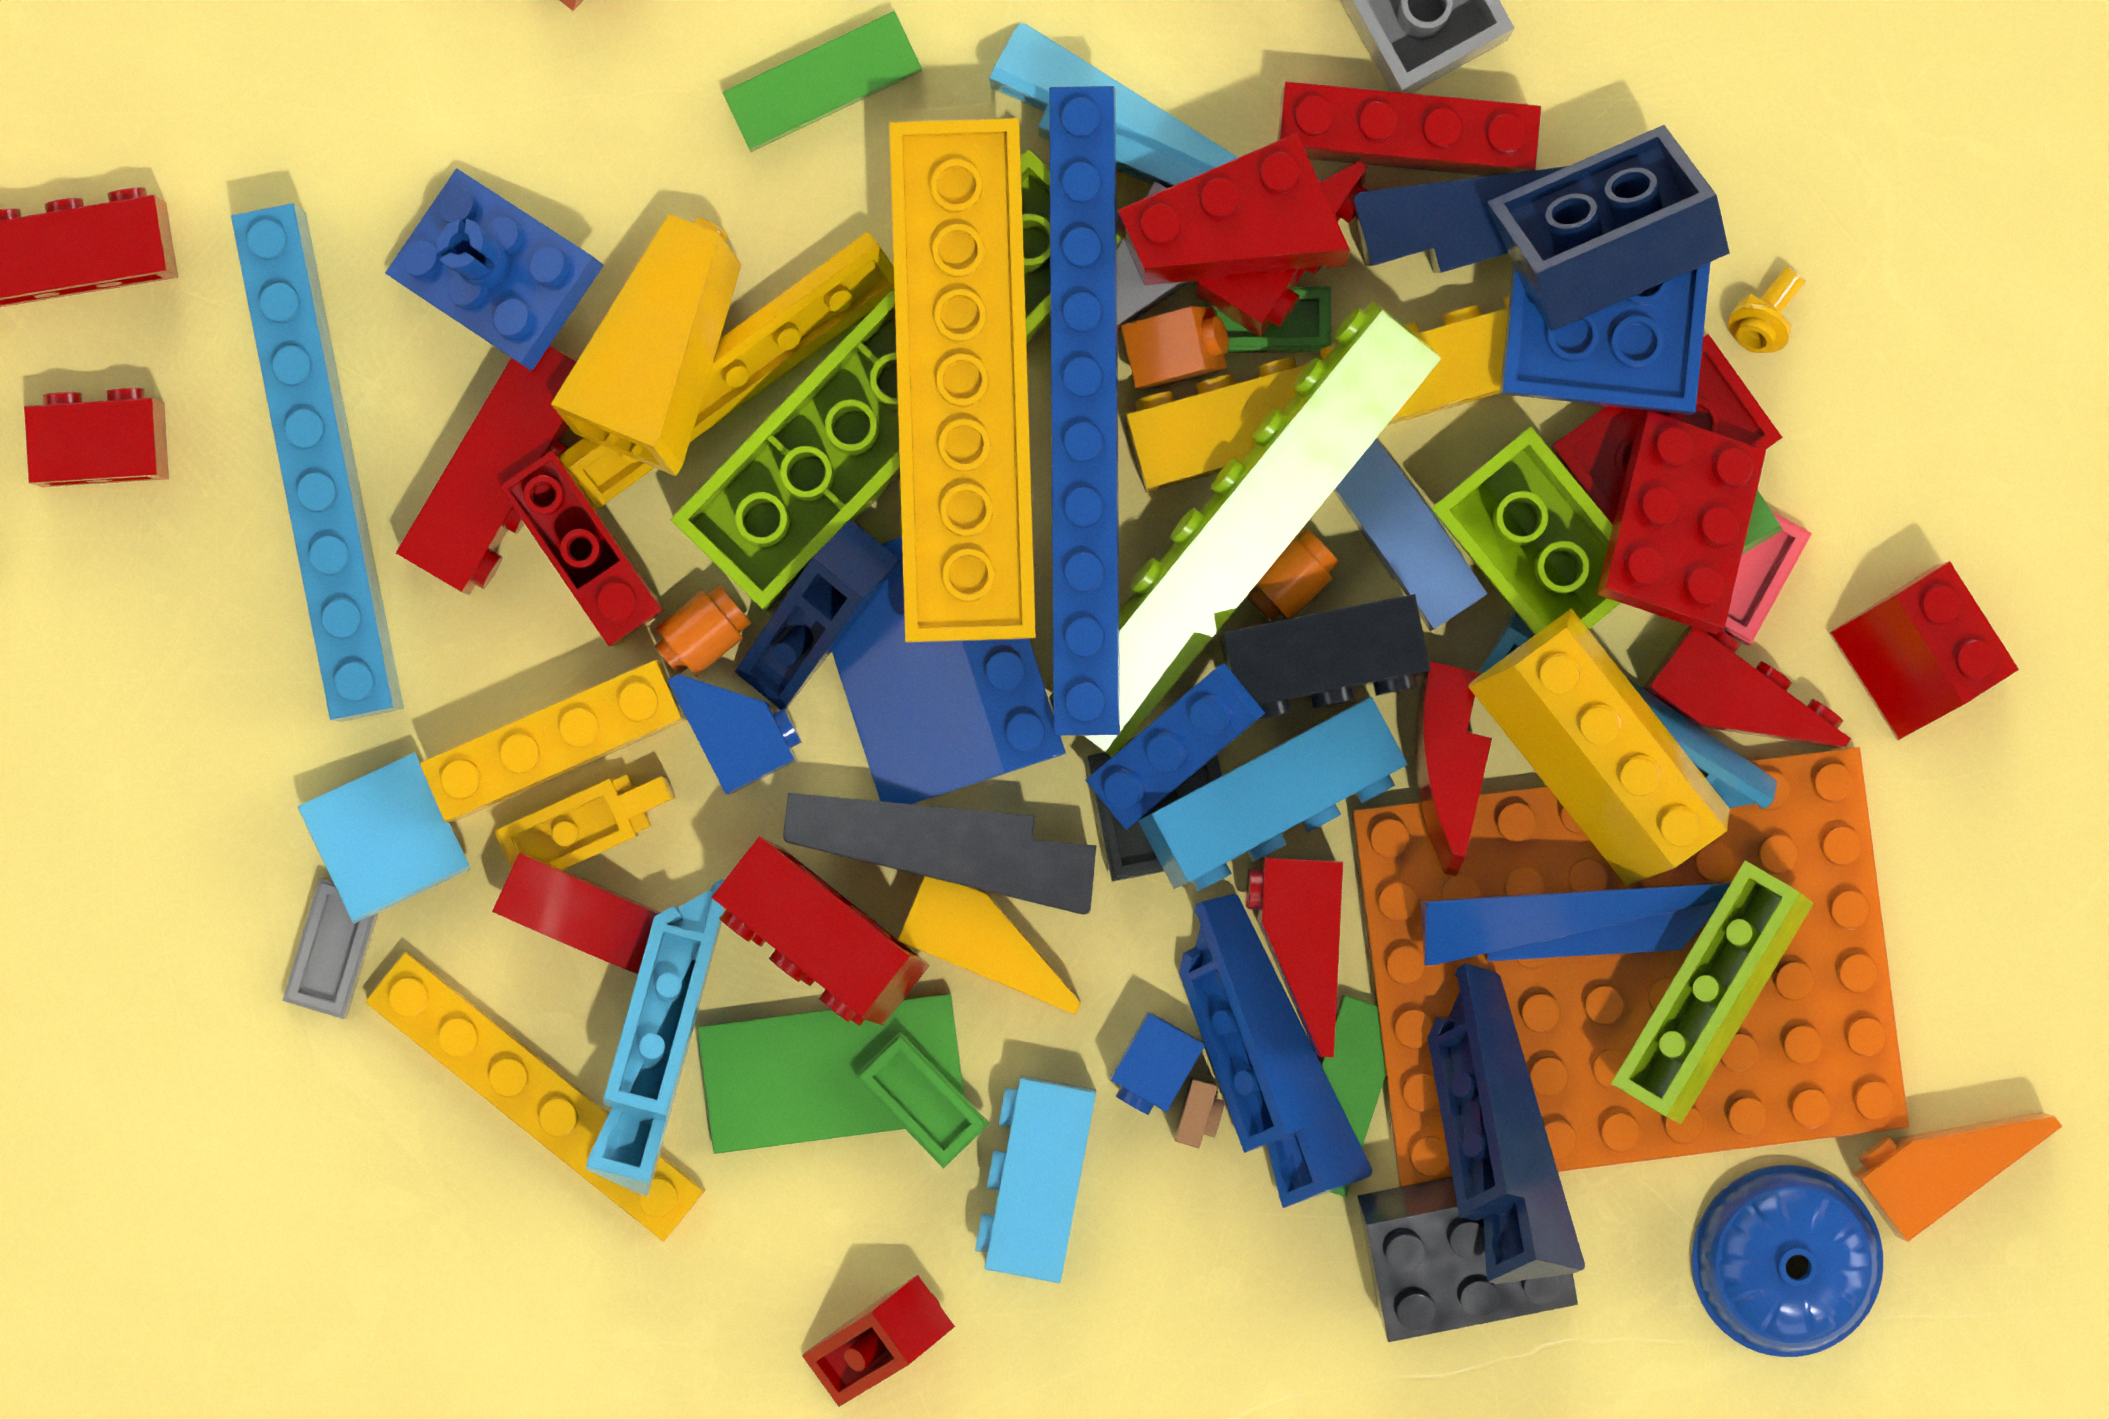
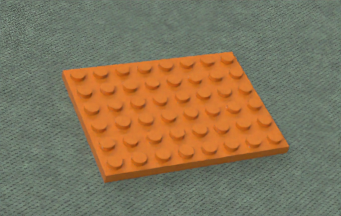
[1352,747,1909,1187]

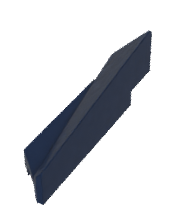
[1427,963,1585,1284]

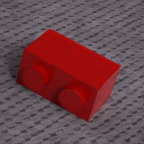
[24,388,169,488]

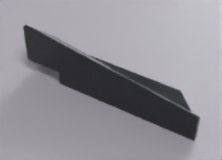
[783,793,1096,915]

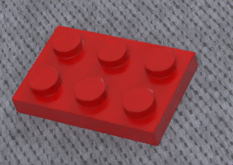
[1550,334,1783,525]
[1597,410,1766,634]

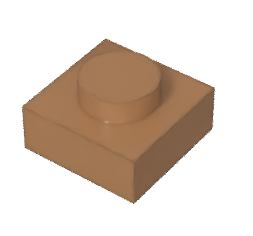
[1173,1076,1225,1148]

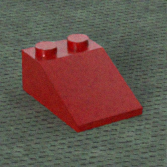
[1245,857,1343,1058]

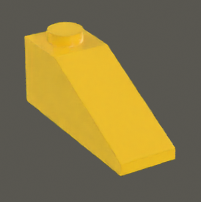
[898,876,1081,1015]

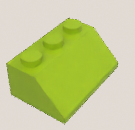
[1431,426,1621,635]

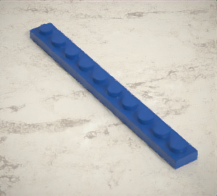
[1049,86,1120,736]

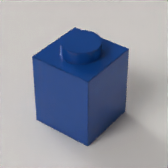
[1110,1011,1205,1115]

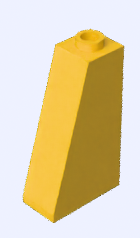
[551,214,741,476]

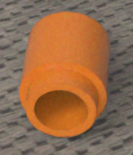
[1246,527,1340,621]
[654,584,751,677]

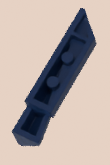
[1353,166,1568,273]

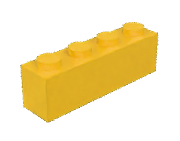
[419,660,687,822]

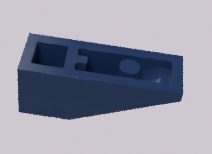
[734,519,900,710]

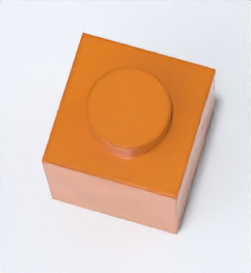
[1121,306,1229,388]

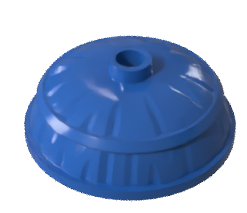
[1691,1165,1884,1357]

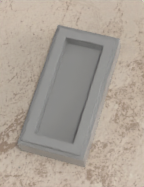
[282,878,379,1019]

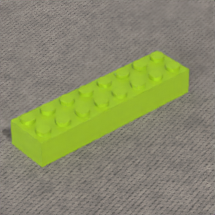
[670,149,1121,613]

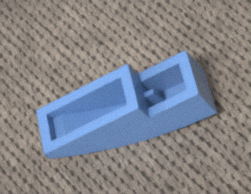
[1333,438,1487,631]

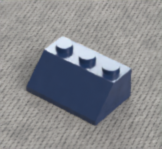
[1487,125,1730,331]

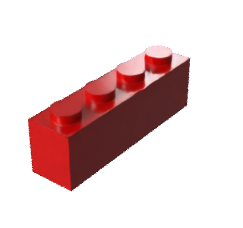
[1277,81,1541,176]
[0,187,178,307]
[396,346,576,595]

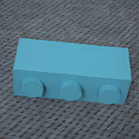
[975,1075,1096,1283]

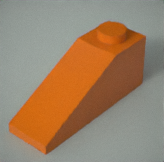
[1851,1112,2063,1242]

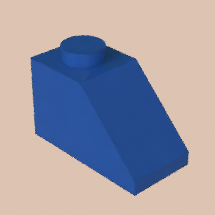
[667,674,802,795]

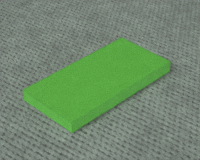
[697,993,965,1154]

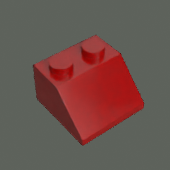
[1829,561,2019,740]

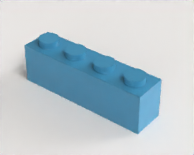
[1138,697,1408,891]

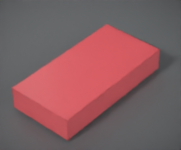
[1723,511,1812,645]

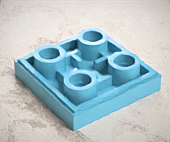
[297,752,470,924]

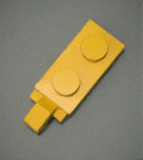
[494,774,675,870]

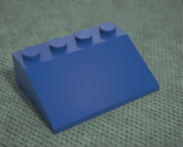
[832,537,1066,804]

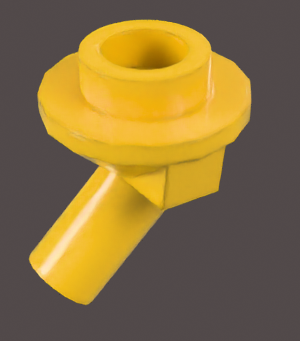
[1728,266,1806,353]

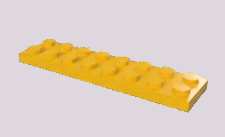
[889,118,1036,643]

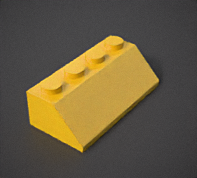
[1468,608,1730,885]

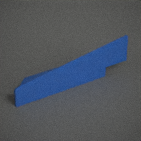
[1420,882,1732,966]
[1179,894,1372,1208]

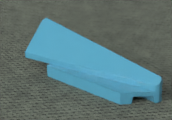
[989,23,1238,188]
[586,879,725,1196]

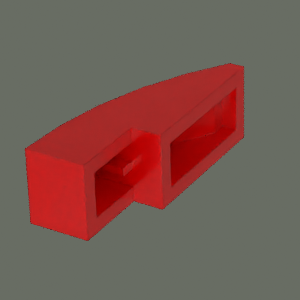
[1415,661,1492,877]
[492,851,661,974]

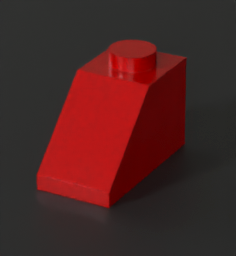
[802,1275,955,1407]

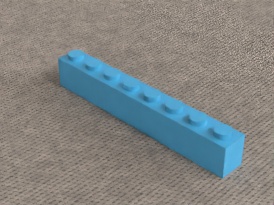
[231,203,404,722]

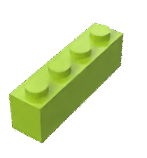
[1611,860,1814,1124]

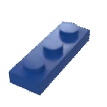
[1085,663,1265,830]

